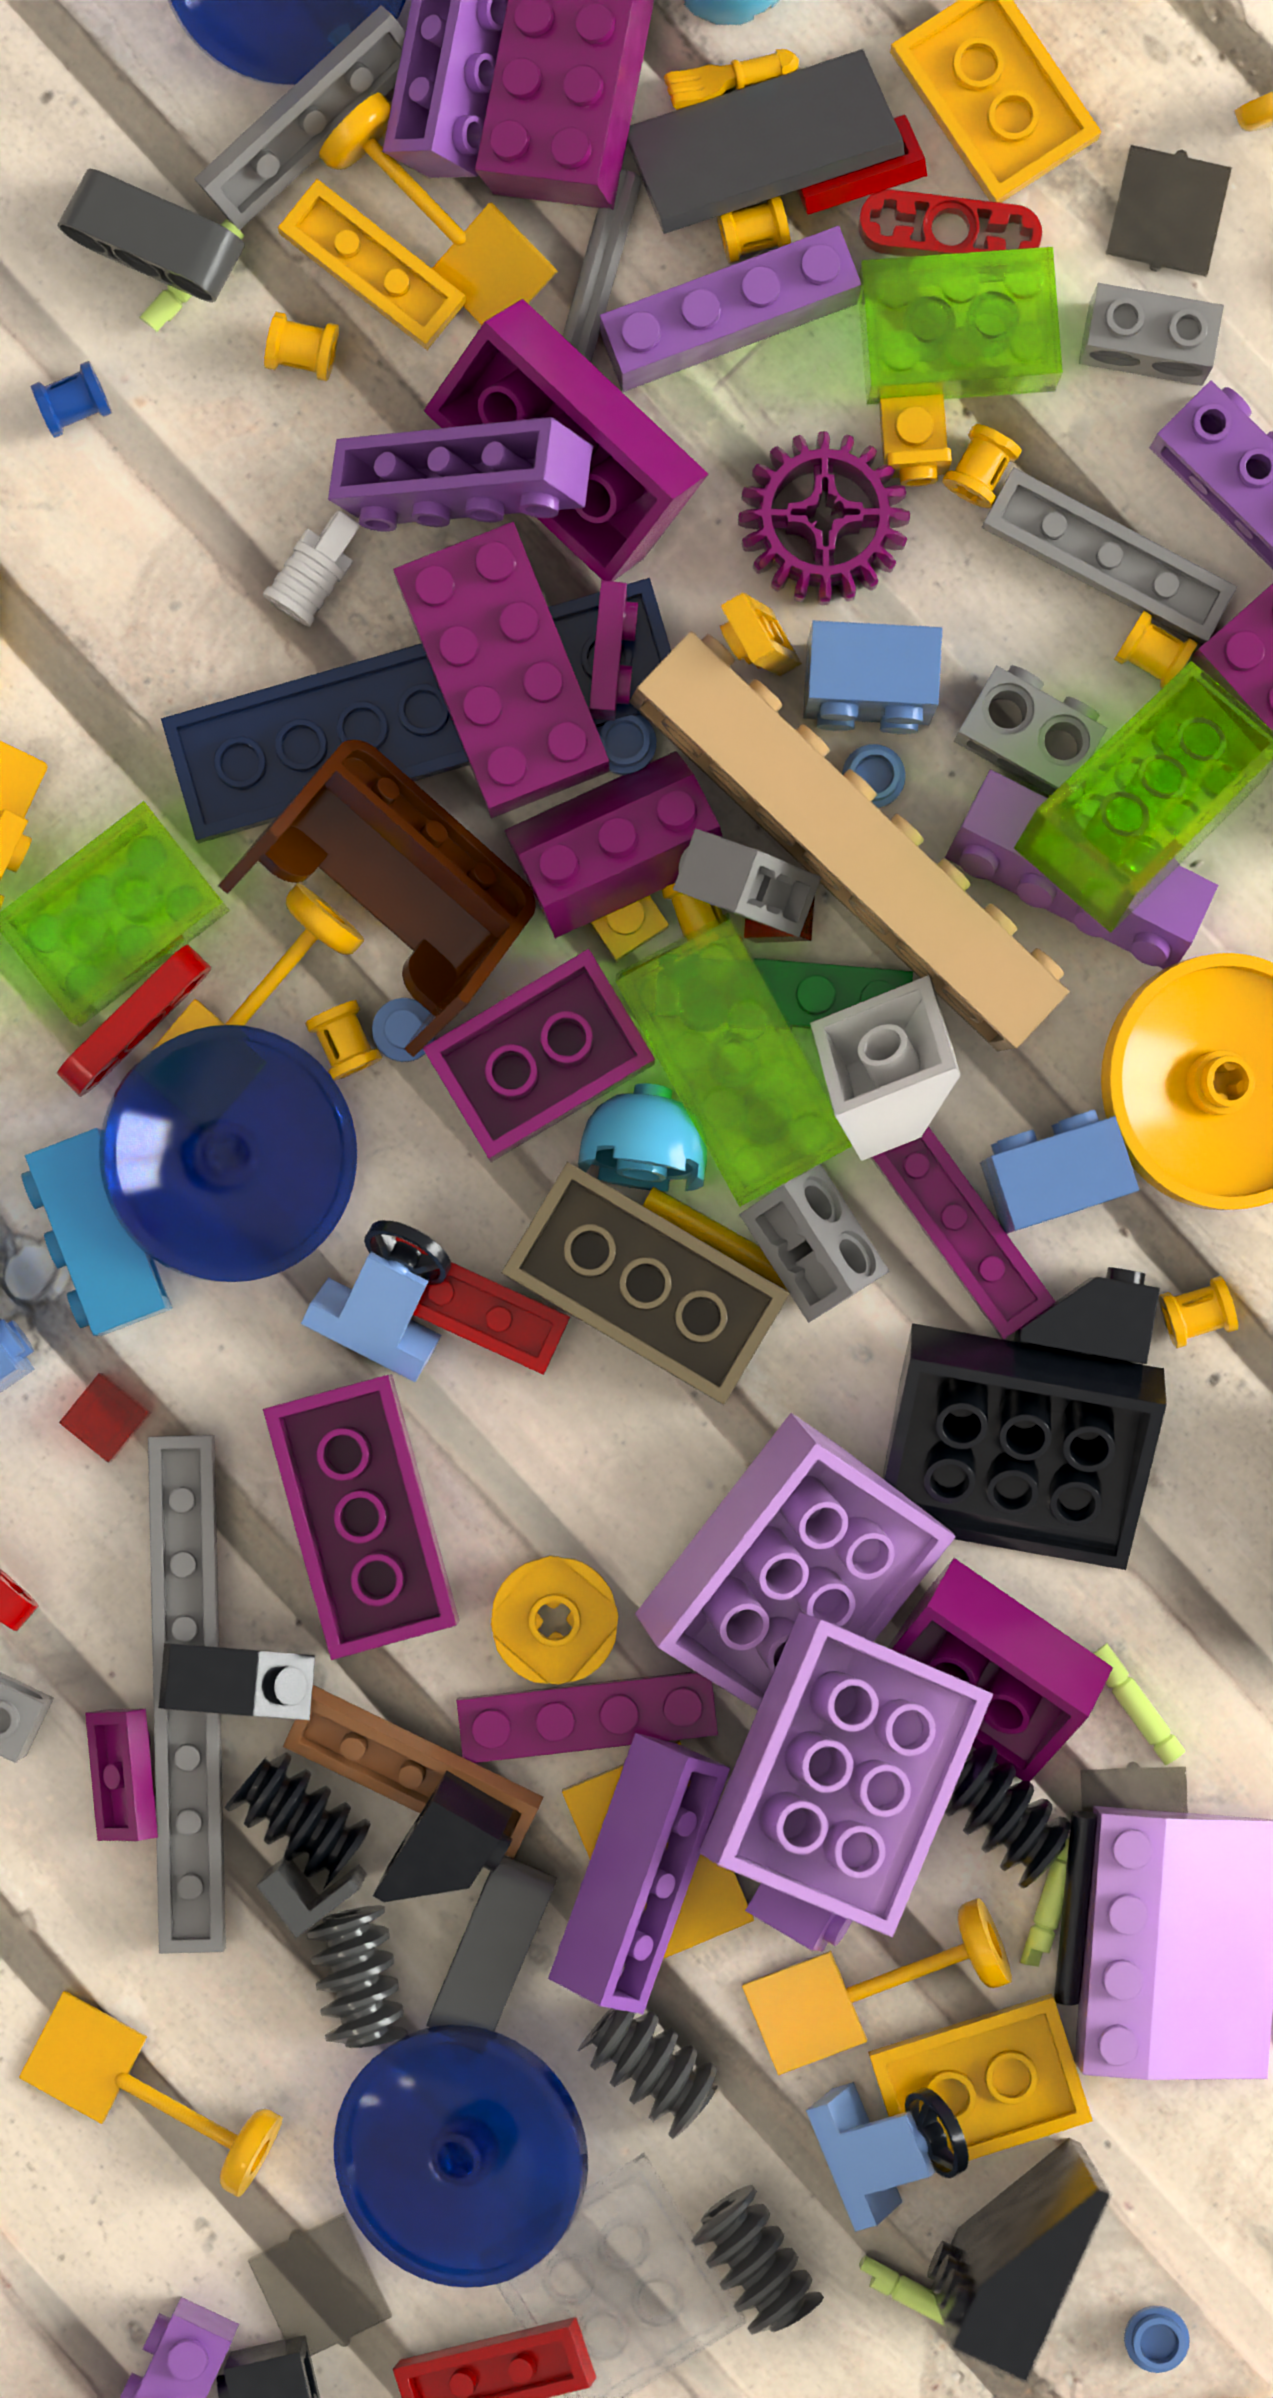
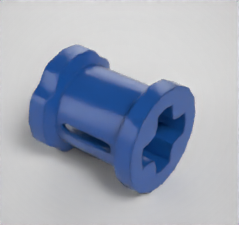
[30,361,112,438]

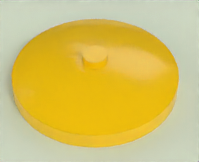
[1101,953,1273,1210]

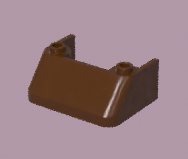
[218,739,536,1057]

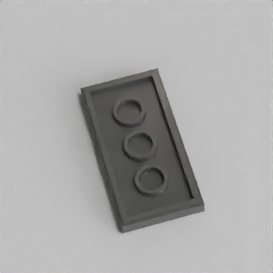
[627,49,905,234]

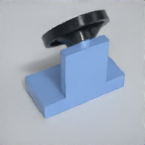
[301,1220,451,1382]
[806,2082,969,2232]

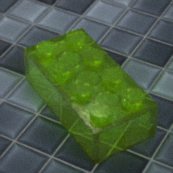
[1014,661,1273,933]
[615,912,852,1207]

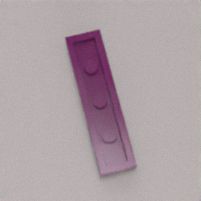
[871,1126,1056,1339]
[456,1671,718,1763]

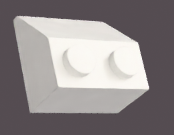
[810,975,960,1161]

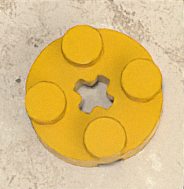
[491,1555,618,1684]

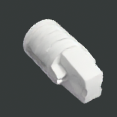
[263,510,360,627]

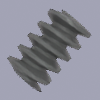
[306,1905,408,2048]
[577,2008,718,2139]
[691,2185,824,2335]

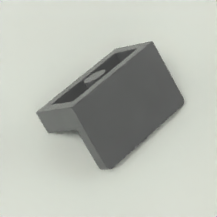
[257,1858,367,1938]

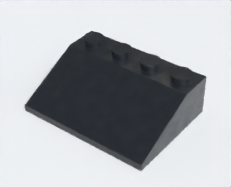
[883,1323,1167,1570]
[927,2138,1111,2382]

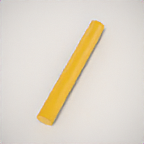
[642,1186,788,1291]

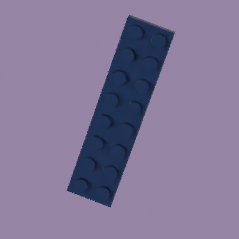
[161,578,671,844]

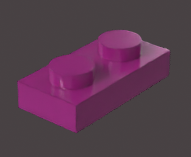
[589,580,638,721]
[85,1708,158,1841]

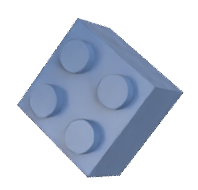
[803,620,943,734]
[980,1110,1140,1234]

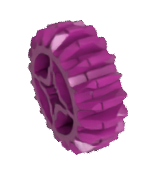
[738,431,910,605]

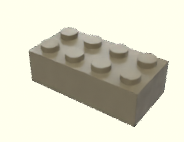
[501,1161,790,1405]

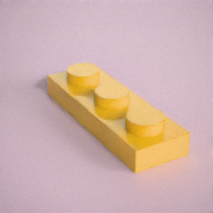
[277,179,466,350]
[720,592,802,676]

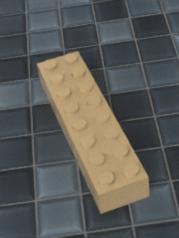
[629,631,1070,1052]

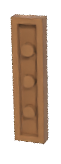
[282,1685,543,1859]

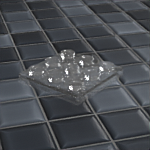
[480,2152,747,2398]

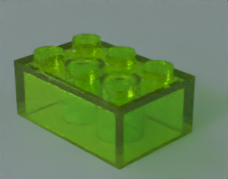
[858,247,1063,405]
[0,801,230,1027]

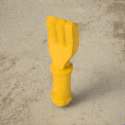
[664,49,799,110]

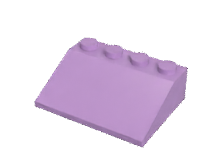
[635,1413,956,1710]
[698,1612,993,1937]
[1074,1805,1273,2080]

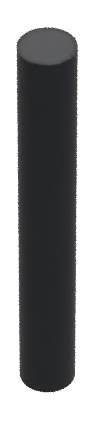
[1054,1811,1098,2006]

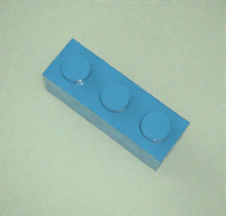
[21,1128,173,1336]

